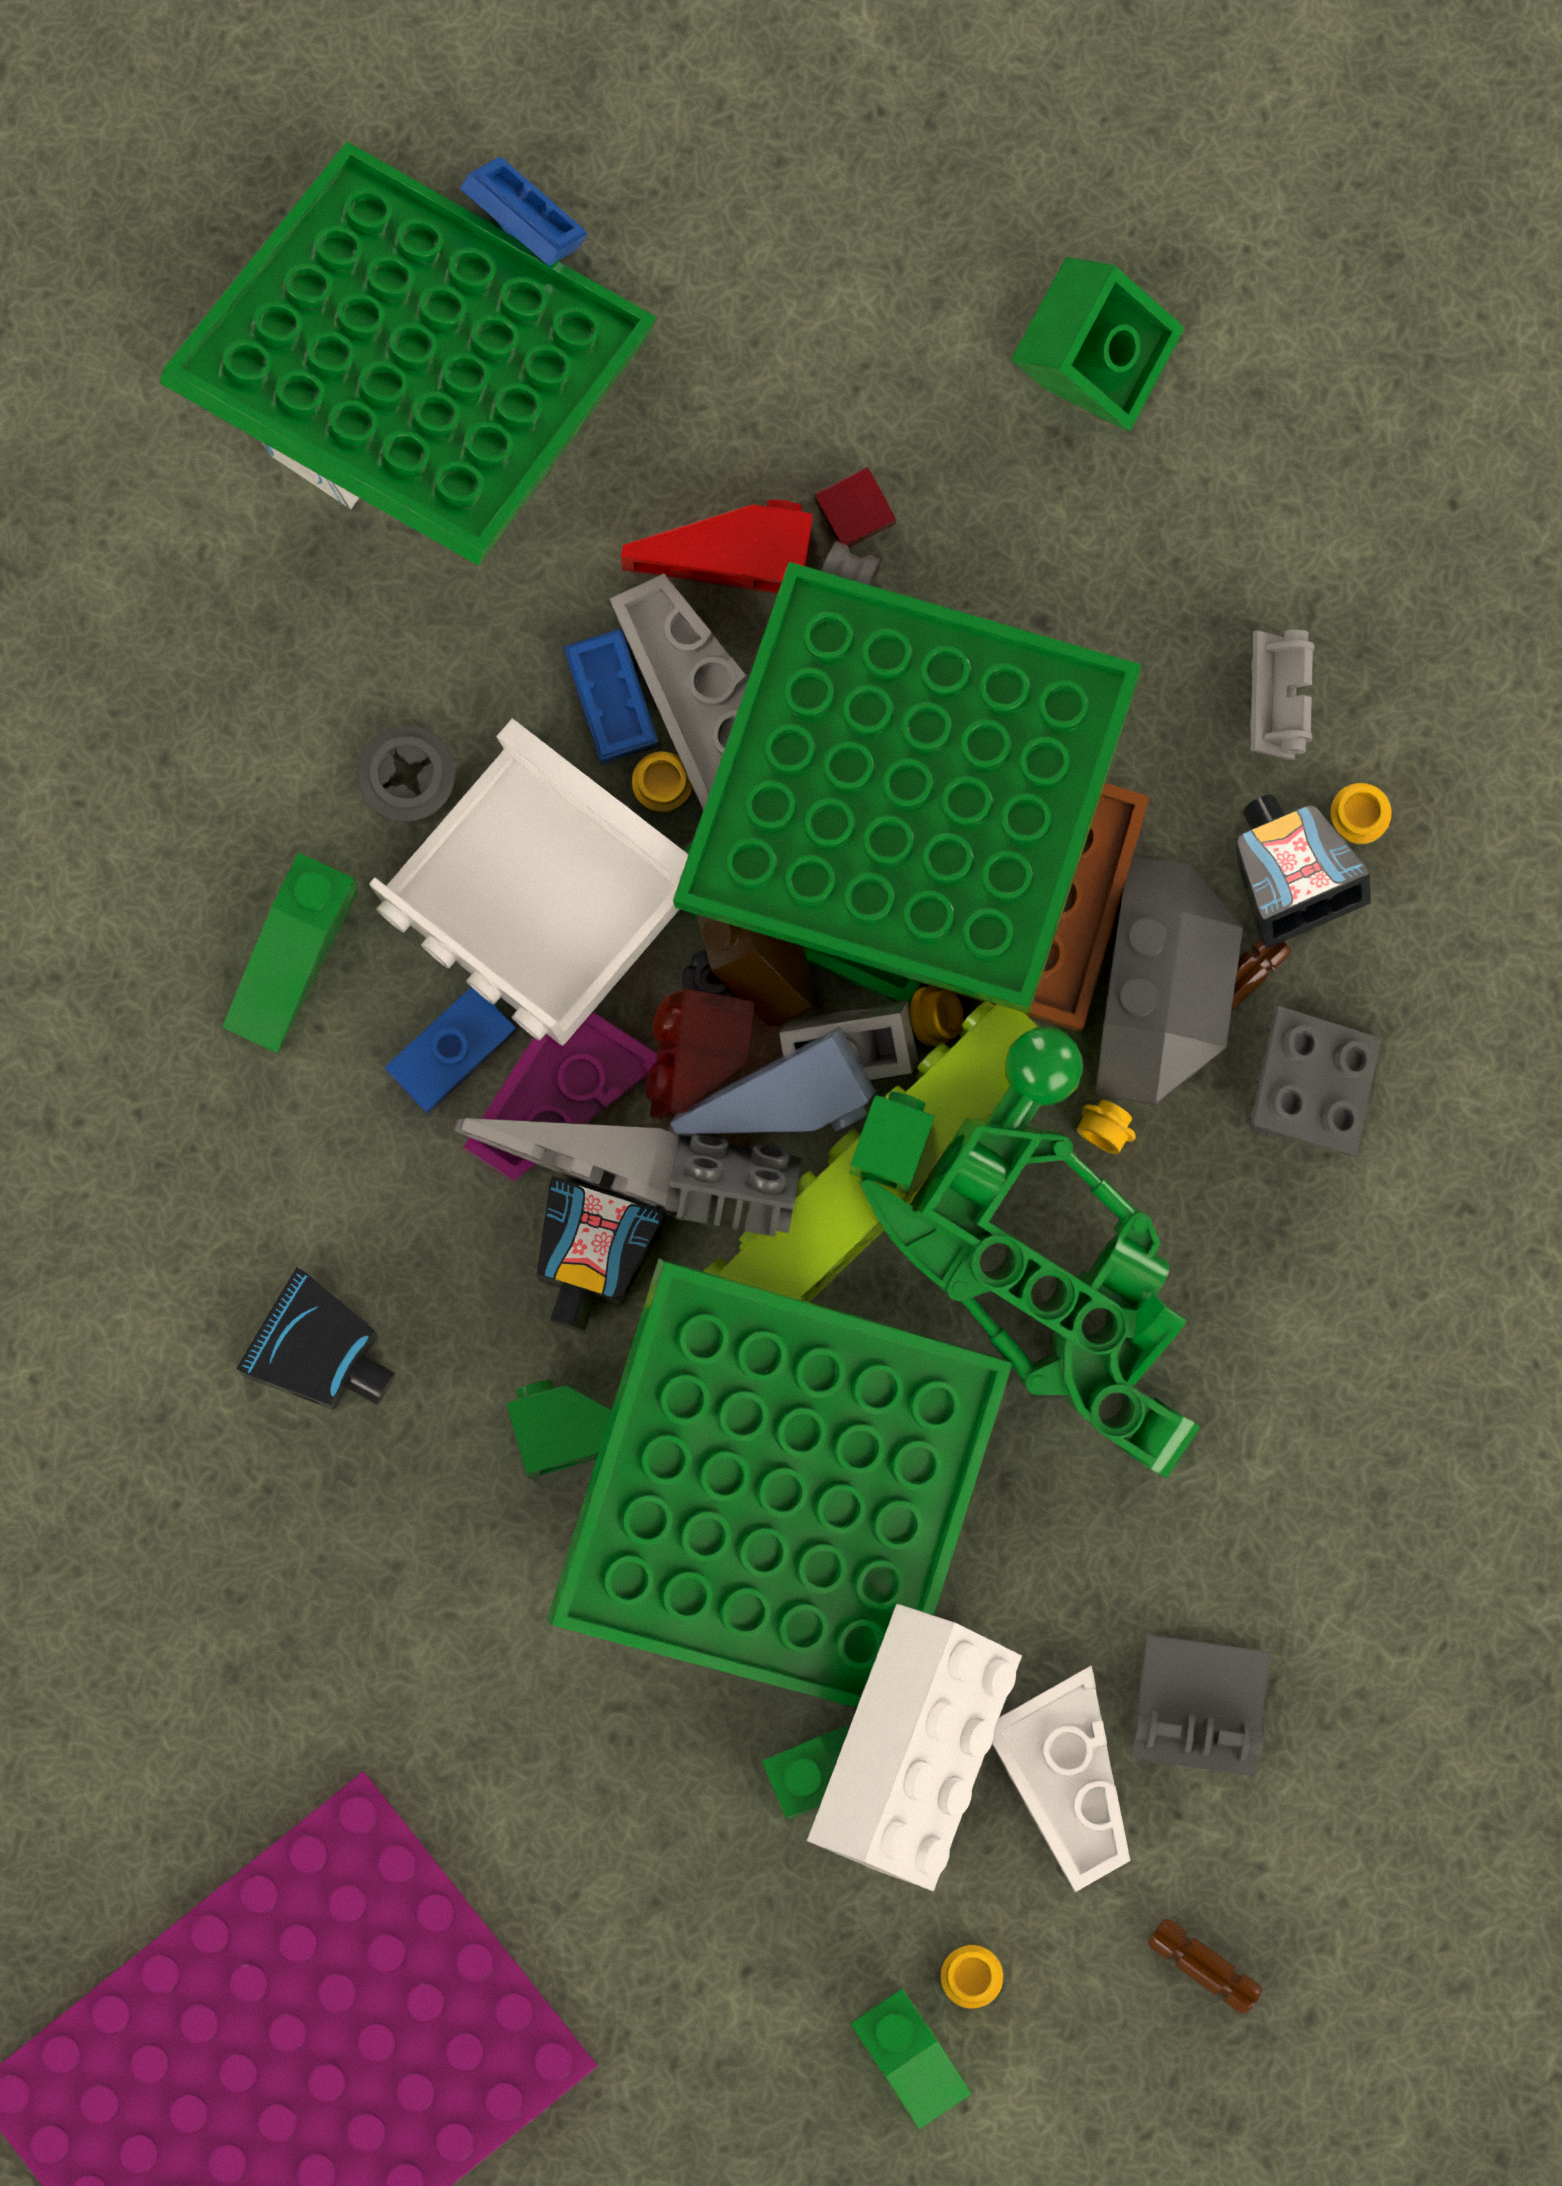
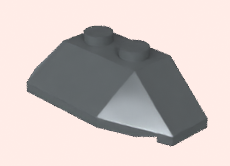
[1095,857,1243,1105]

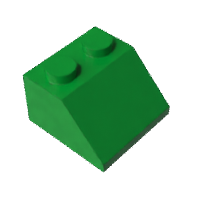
[1011,257,1185,431]

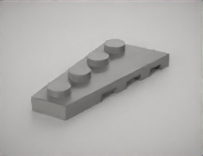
[609,574,748,811]

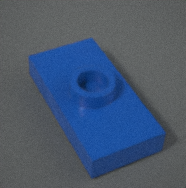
[460,157,588,266]
[563,629,659,764]
[384,987,517,1115]

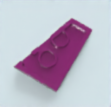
[462,1012,666,1181]

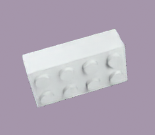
[807,1604,1022,1891]

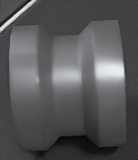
[821,541,881,586]

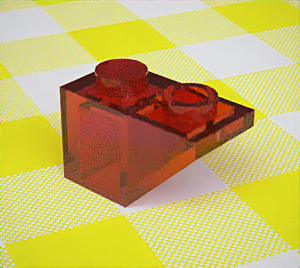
[646,989,754,1119]

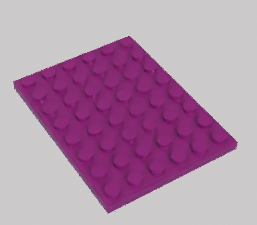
[0,1771,598,2186]

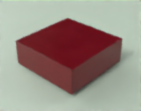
[814,467,896,548]

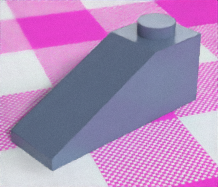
[670,1027,876,1134]

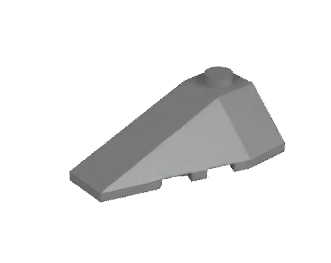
[453,1118,694,1220]

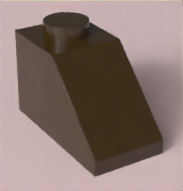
[696,914,820,1027]

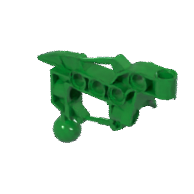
[859,1027,1201,1479]

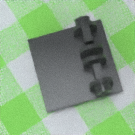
[1248,1006,1382,1156]
[665,1133,802,1237]
[1131,1635,1270,1776]

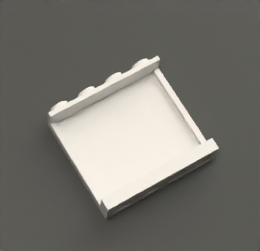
[369,718,688,1046]

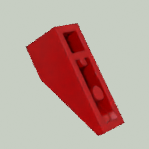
[621,499,813,594]

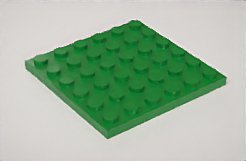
[160,141,657,566]
[673,562,1142,1014]
[547,1259,1013,1708]

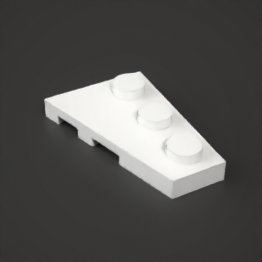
[992,1665,1130,1892]

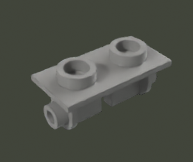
[1250,630,1314,760]

